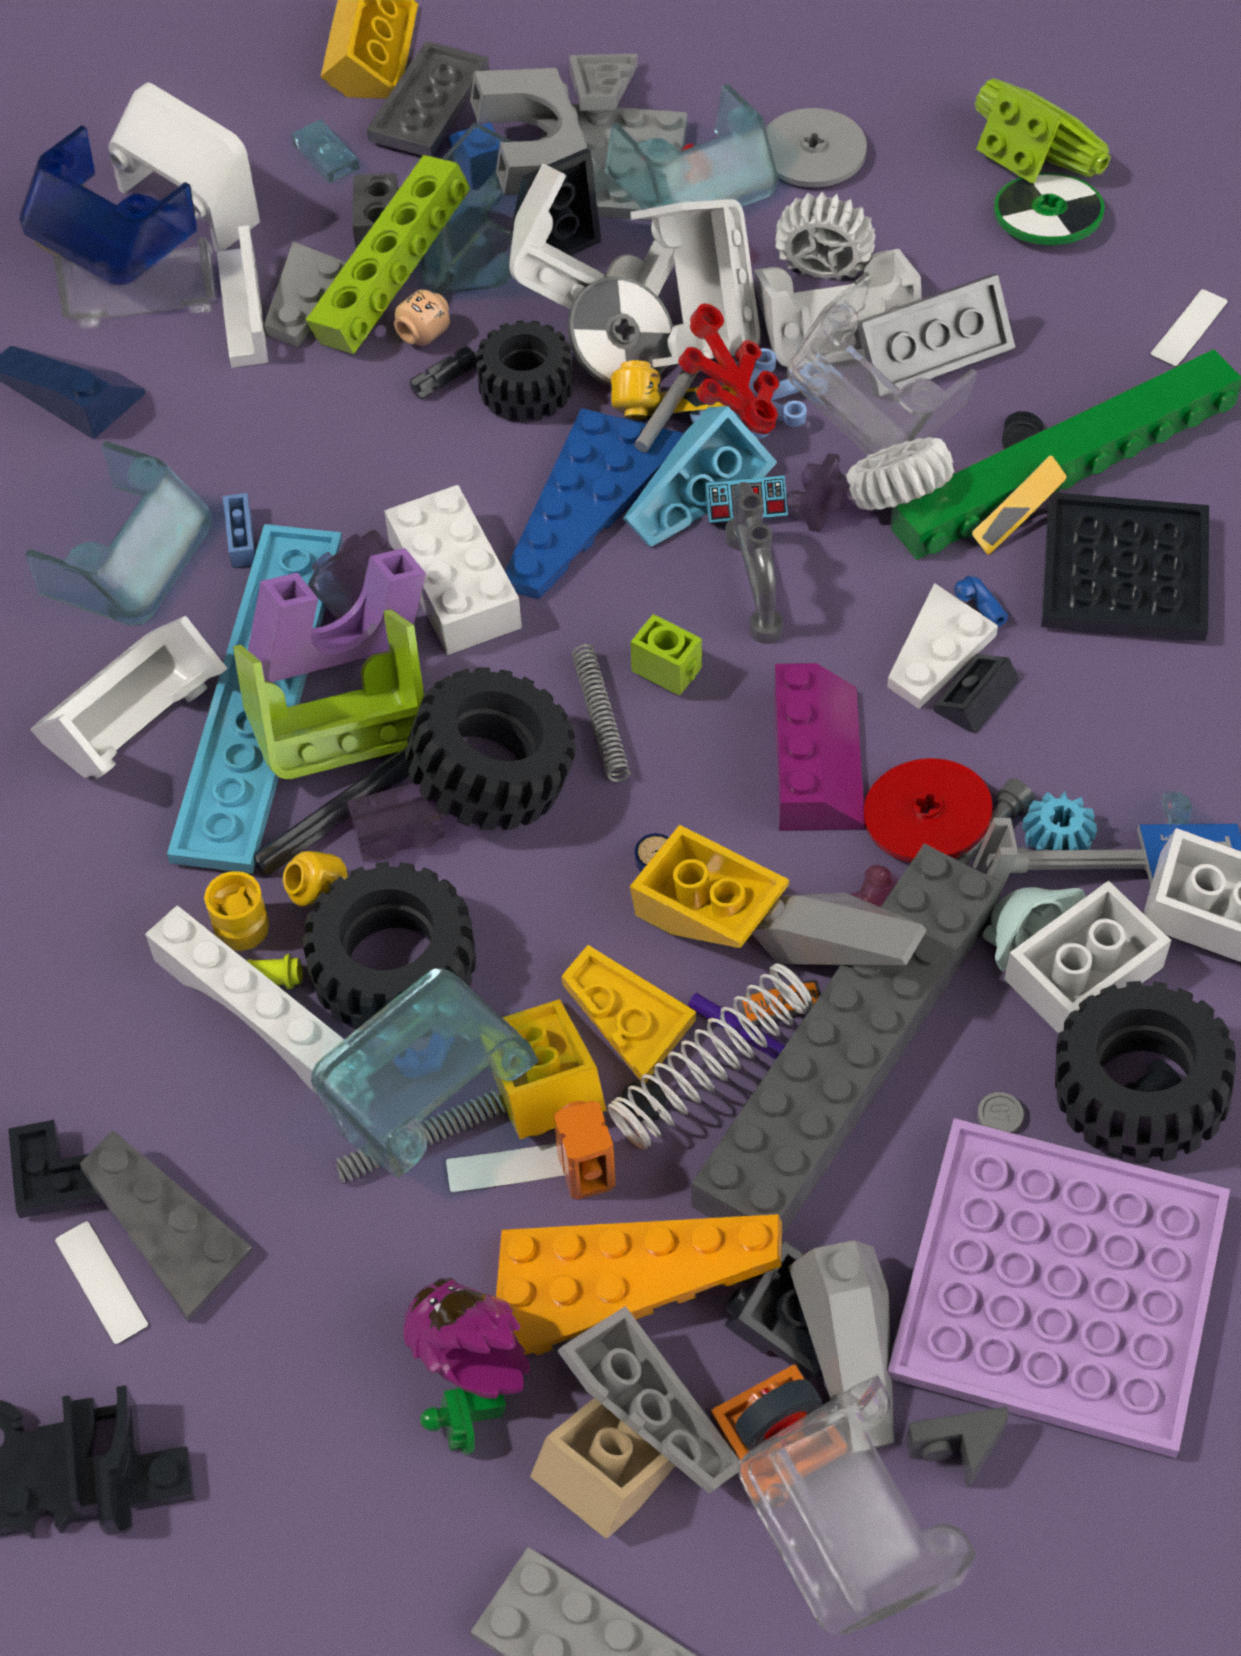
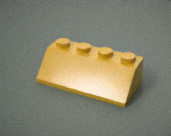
[321,0,418,99]

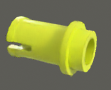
[246,954,303,989]

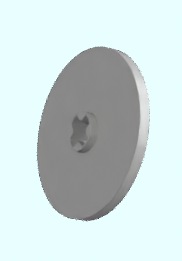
[760,108,867,187]

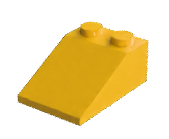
[630,824,789,948]
[476,999,607,1139]

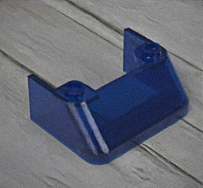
[19,125,197,285]

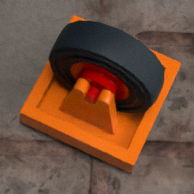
[710,1364,846,1500]

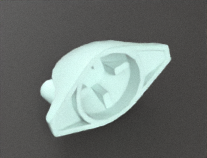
[983,887,1086,971]

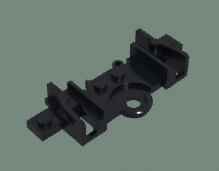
[0,1385,195,1539]

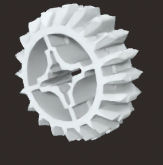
[775,192,875,281]
[846,437,954,510]

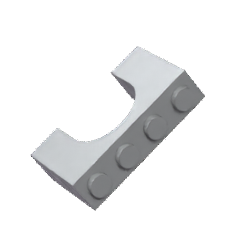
[470,68,596,196]

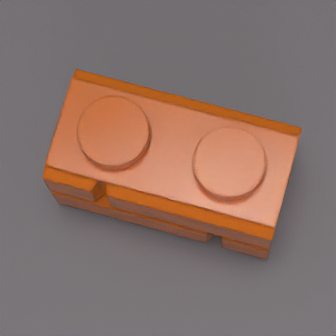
[554,1100,616,1200]

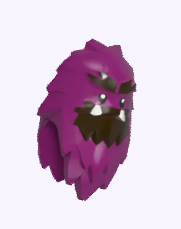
[403,1277,530,1398]

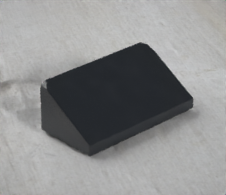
[933,654,1019,733]

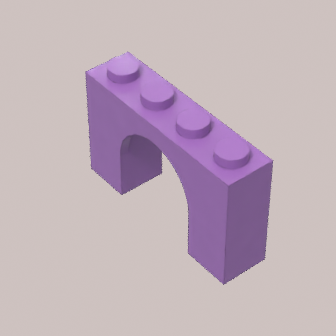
[248,548,426,682]

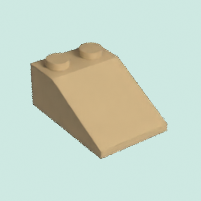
[530,1398,676,1539]

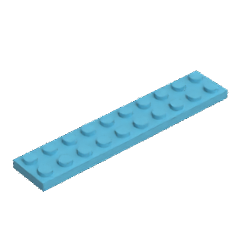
[167,524,343,874]

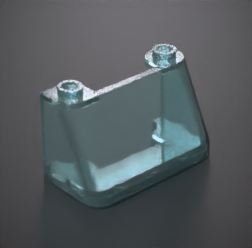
[311,968,539,1178]

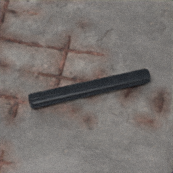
[254,746,410,875]

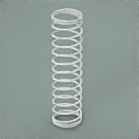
[608,963,813,1150]

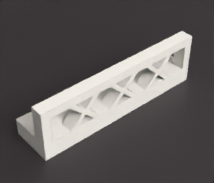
[217,225,269,368]

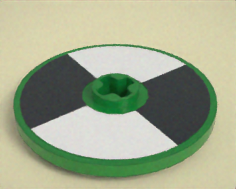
[994,173,1104,245]

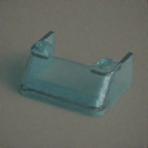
[605,84,778,219]
[420,122,514,294]
[25,441,212,626]

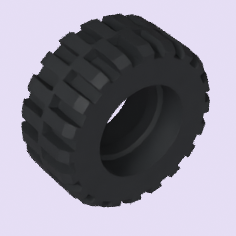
[405,667,576,831]
[303,862,476,1036]
[1055,981,1236,1163]

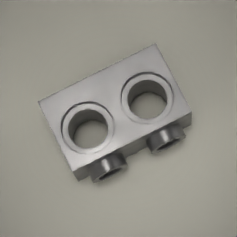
[352,173,399,248]

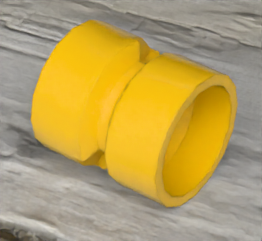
[204,871,270,951]

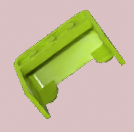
[233,609,424,779]

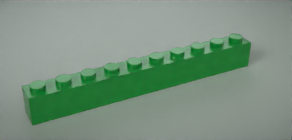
[890,349,1241,560]

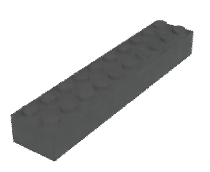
[691,843,1002,1236]

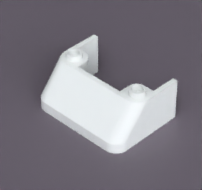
[109,83,260,252]
[509,163,675,336]
[630,199,760,367]
[30,616,227,779]

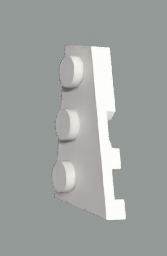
[887,583,998,709]

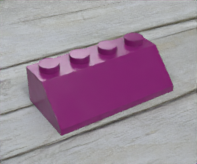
[774,663,865,831]

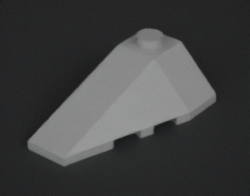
[752,892,927,965]
[788,1240,894,1455]
[558,1306,744,1494]

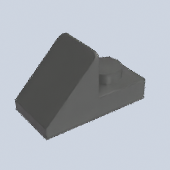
[906,1407,1009,1487]

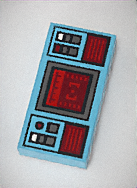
[705,475,788,523]

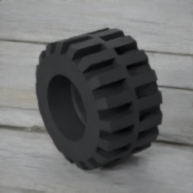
[476,320,573,422]

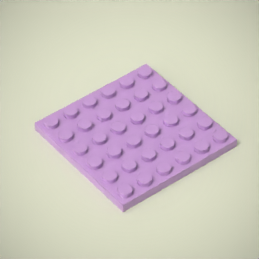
[888,1118,1230,1458]

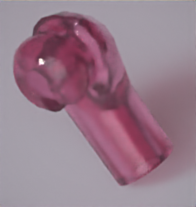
[850,864,892,907]

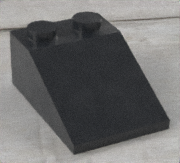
[513,148,602,256]

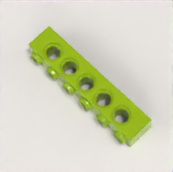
[306,155,471,354]

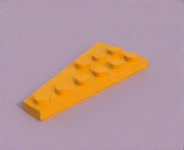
[496,1214,782,1356]

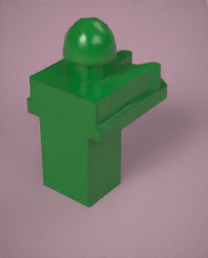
[420,1387,506,1455]

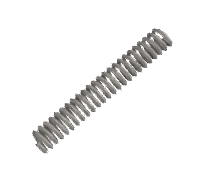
[571,644,631,782]
[336,1090,506,1184]

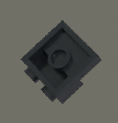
[724,1241,821,1378]

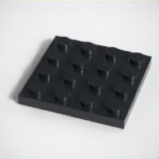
[1041,492,1209,641]

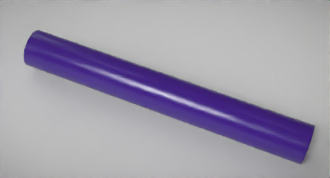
[688,992,786,1060]

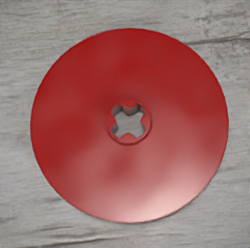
[864,758,993,863]

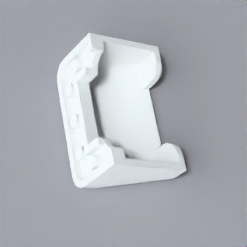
[754,249,922,368]

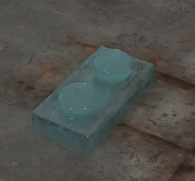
[291,119,359,184]

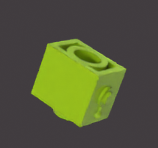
[630,614,702,696]

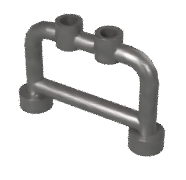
[726,482,783,644]

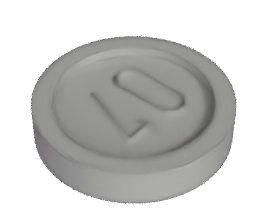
[977,1092,1024,1133]

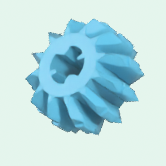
[1022,791,1097,850]

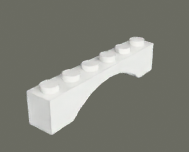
[145,905,372,1113]

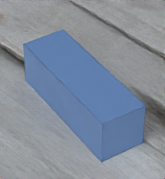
[223,493,256,568]

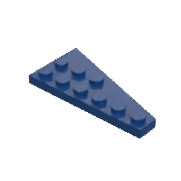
[505,408,684,599]

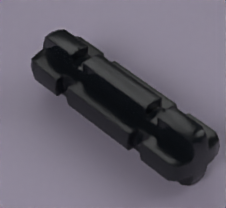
[410,346,476,398]

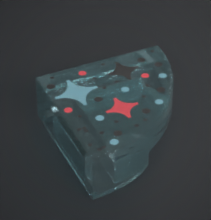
[1161,791,1192,824]

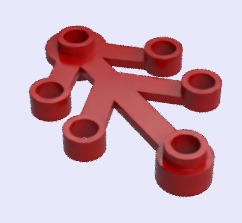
[678,303,779,435]

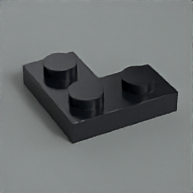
[8,1120,104,1218]

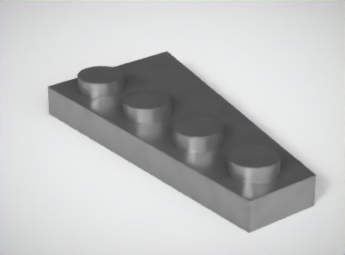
[80,1130,252,1322]

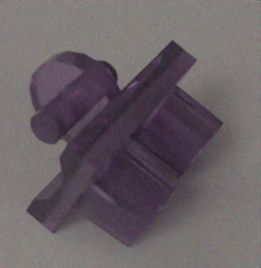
[786,453,855,532]

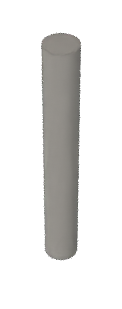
[634,369,700,453]

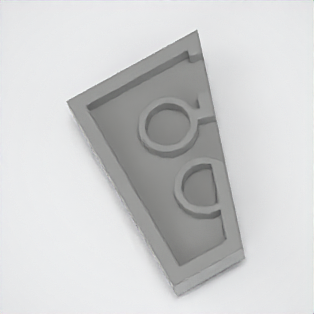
[569,54,638,114]
[264,241,346,347]

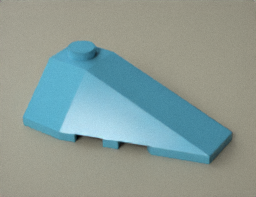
[623,406,777,547]

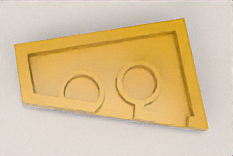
[561,945,696,1083]

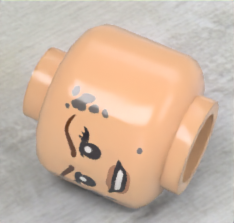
[394,289,450,346]

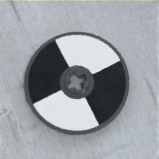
[567,276,673,386]

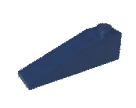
[0,345,146,439]

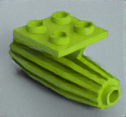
[975,78,1110,183]

